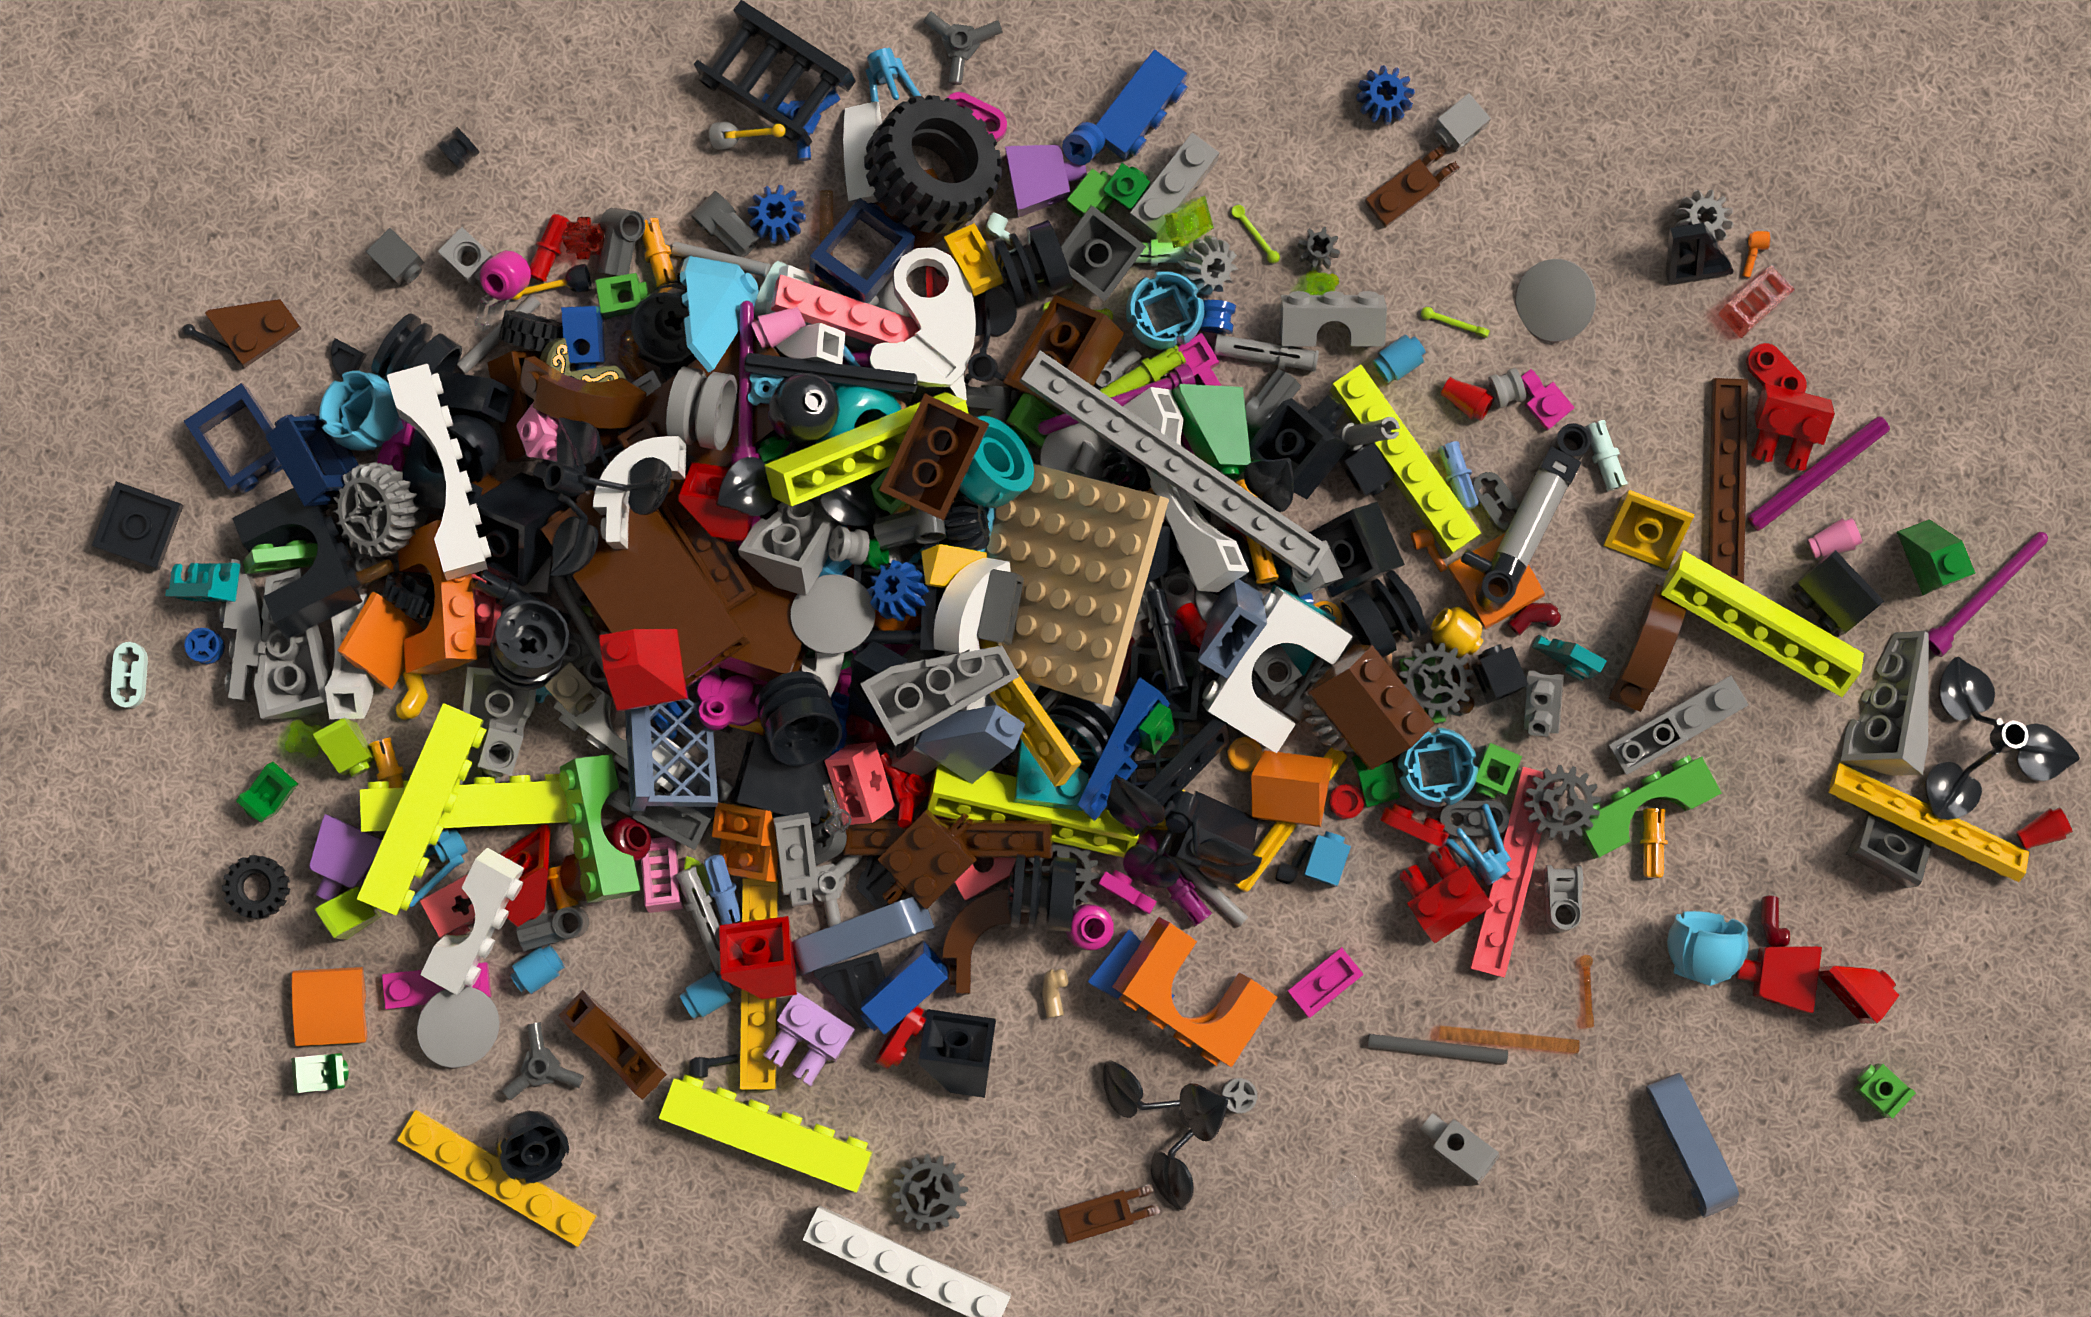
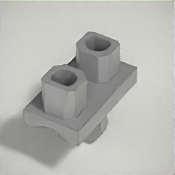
[1524,670,1564,737]

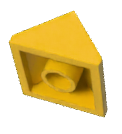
[1603,490,1694,570]

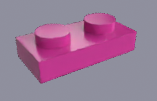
[1287,947,1364,1018]

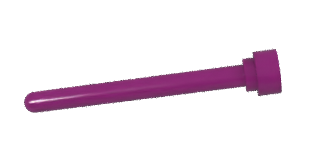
[731,301,759,466]
[1038,364,1196,435]
[1927,532,2048,657]

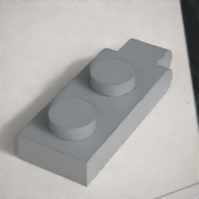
[773,812,818,907]

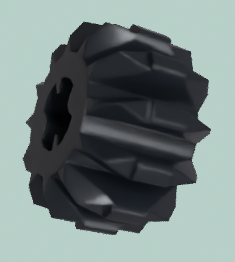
[1099,444,1151,492]
[945,494,990,551]

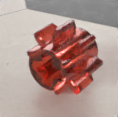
[562,217,604,260]

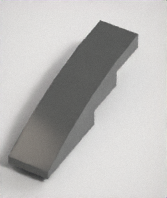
[588,754,711,850]

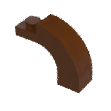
[518,356,647,429]
[1609,584,1686,712]
[943,889,1028,994]
[558,990,667,1100]

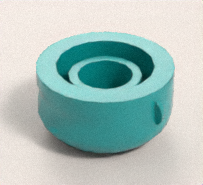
[816,384,901,444]
[959,416,1034,508]

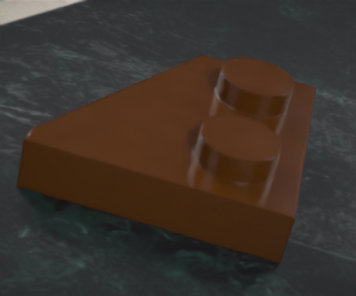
[205,299,301,368]

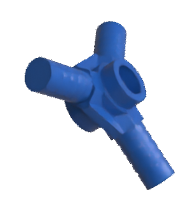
[762,89,841,161]

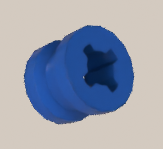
[1062,122,1105,165]
[1200,300,1236,334]
[184,627,225,665]
[653,702,693,741]

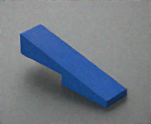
[1078,677,1170,821]

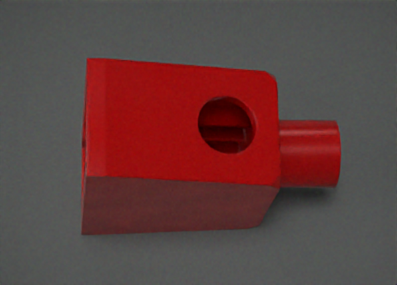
[1735,946,1822,1013]

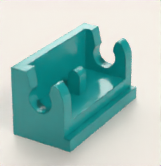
[165,562,241,602]

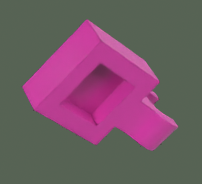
[1178,333,1221,386]
[1521,369,1575,431]
[377,419,415,472]

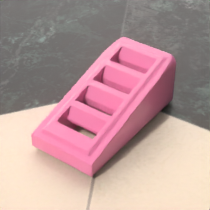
[641,836,683,913]

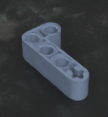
[792,897,935,975]
[1646,1073,1739,1218]

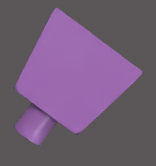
[1005,145,1087,217]
[309,814,382,901]

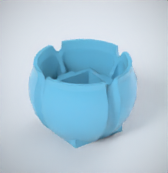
[1126,271,1204,350]
[319,371,404,451]
[1398,728,1478,807]
[1667,911,1749,986]

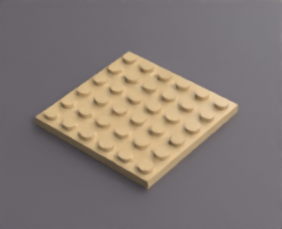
[986,464,1169,707]

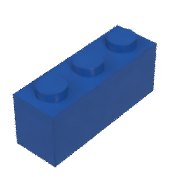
[1096,49,1188,161]

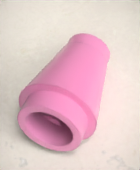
[751,306,806,349]
[1808,518,1863,558]

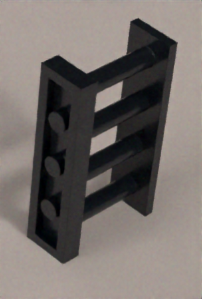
[694,0,856,147]
[850,523,945,658]

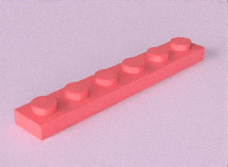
[771,275,968,369]
[1469,767,1555,978]

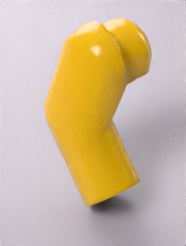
[396,672,428,720]

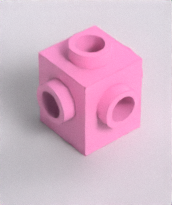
[516,402,559,461]

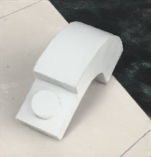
[766,265,845,364]
[593,436,686,549]
[934,557,1011,656]
[325,594,375,719]

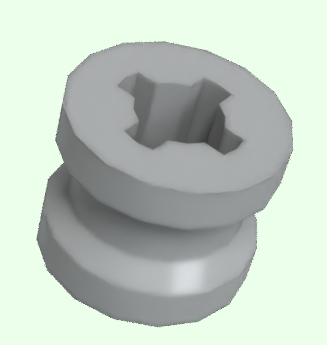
[1488,368,1526,409]
[828,526,870,565]
[1221,1078,1257,1113]

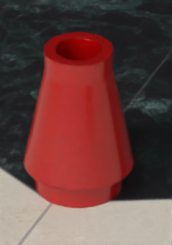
[1441,377,1495,421]
[2016,807,2073,850]

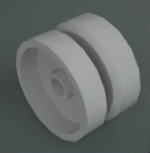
[666,366,738,450]

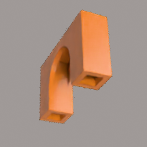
[398,520,477,675]
[1112,917,1278,1068]

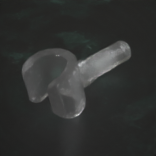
[822,783,852,835]

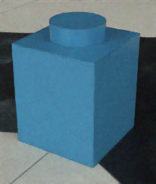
[1302,831,1351,887]

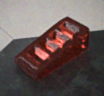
[1718,265,1795,338]

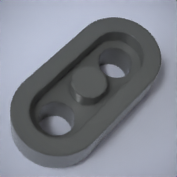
[1439,801,1510,837]

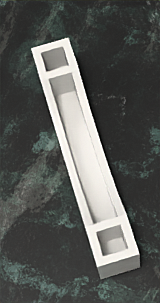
[387,364,492,580]
[1123,387,1249,592]
[803,1206,1011,1317]

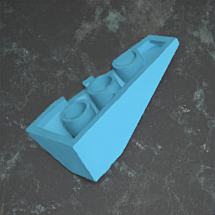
[680,256,759,373]

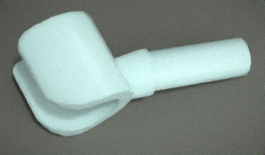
[986,213,1011,245]

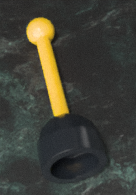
[512,264,592,300]

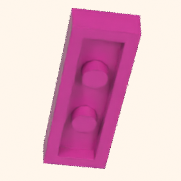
[382,962,491,1009]

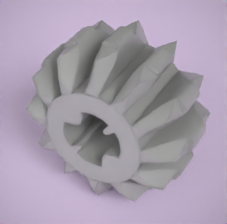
[1674,190,1733,241]
[1178,235,1238,295]

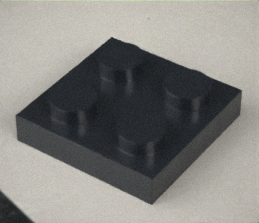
[92,481,184,570]

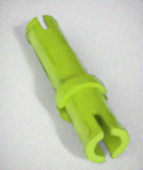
[1099,345,1186,397]

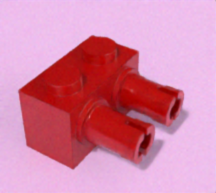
[1751,383,1835,471]
[1399,846,1493,944]

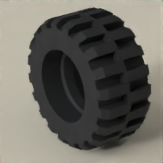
[864,95,1002,233]

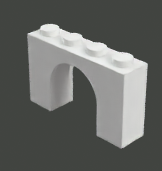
[1202,587,1352,753]

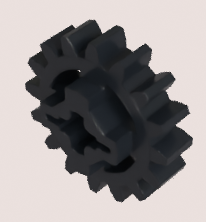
[382,571,435,620]

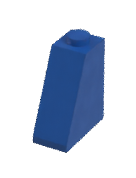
[861,941,948,1035]

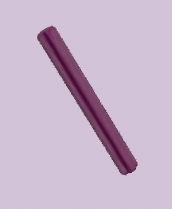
[1748,416,1890,531]

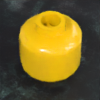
[1430,607,1483,658]

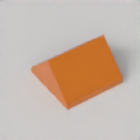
[1251,750,1333,827]

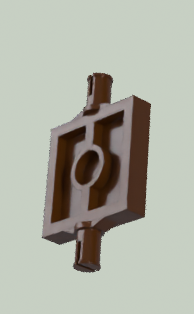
[878,810,977,910]

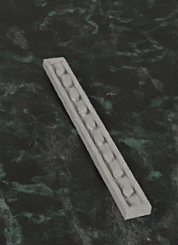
[1019,351,1329,577]

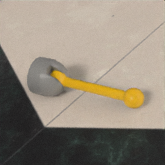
[709,122,785,150]

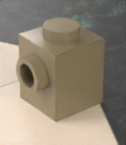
[545,662,602,717]

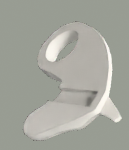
[870,248,976,400]

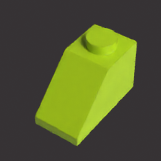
[313,717,375,777]
[315,886,382,940]

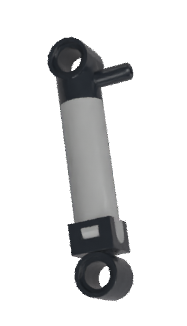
[1461,423,1591,612]

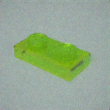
[1164,196,1214,248]

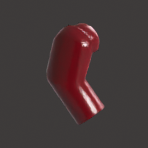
[1508,603,1561,636]
[1761,896,1790,947]

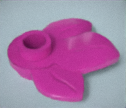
[697,671,758,730]

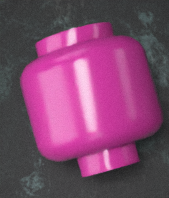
[479,250,531,301]
[1065,904,1114,950]

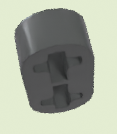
[1472,472,1520,533]
[811,822,847,866]

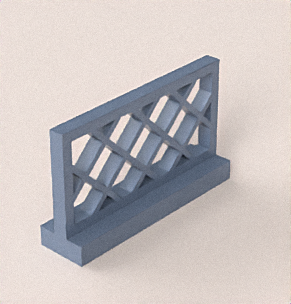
[625,676,718,811]

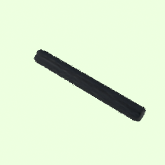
[744,353,918,394]

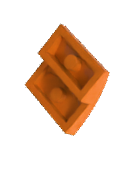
[1448,533,1545,630]
[337,592,424,690]
[712,802,778,882]
[292,967,367,1046]

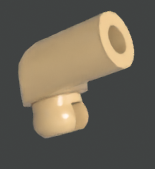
[1042,969,1068,1018]

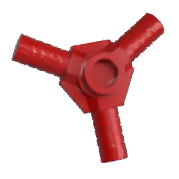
[880,752,931,828]

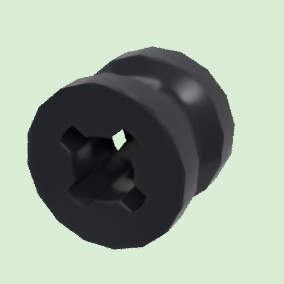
[437,127,480,170]

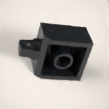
[1249,395,1350,500]

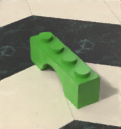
[559,754,640,903]
[1574,755,1722,859]

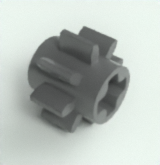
[1297,227,1340,271]

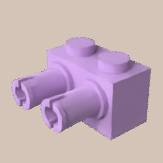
[763,992,855,1087]

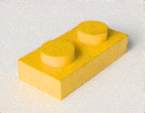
[944,223,1003,296]

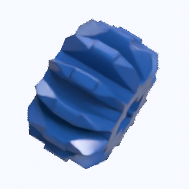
[1356,65,1415,125]
[748,185,806,244]
[867,560,929,621]

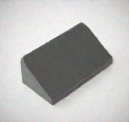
[978,569,1024,646]

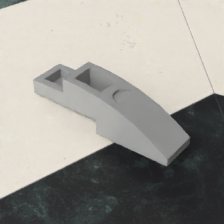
[220,559,263,702]
[1609,675,1749,775]

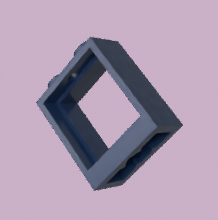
[809,198,915,304]
[184,383,283,494]
[265,414,359,506]

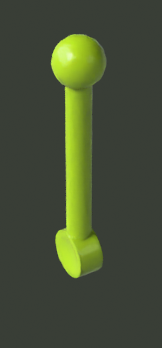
[1232,205,1280,264]
[1420,307,1490,338]

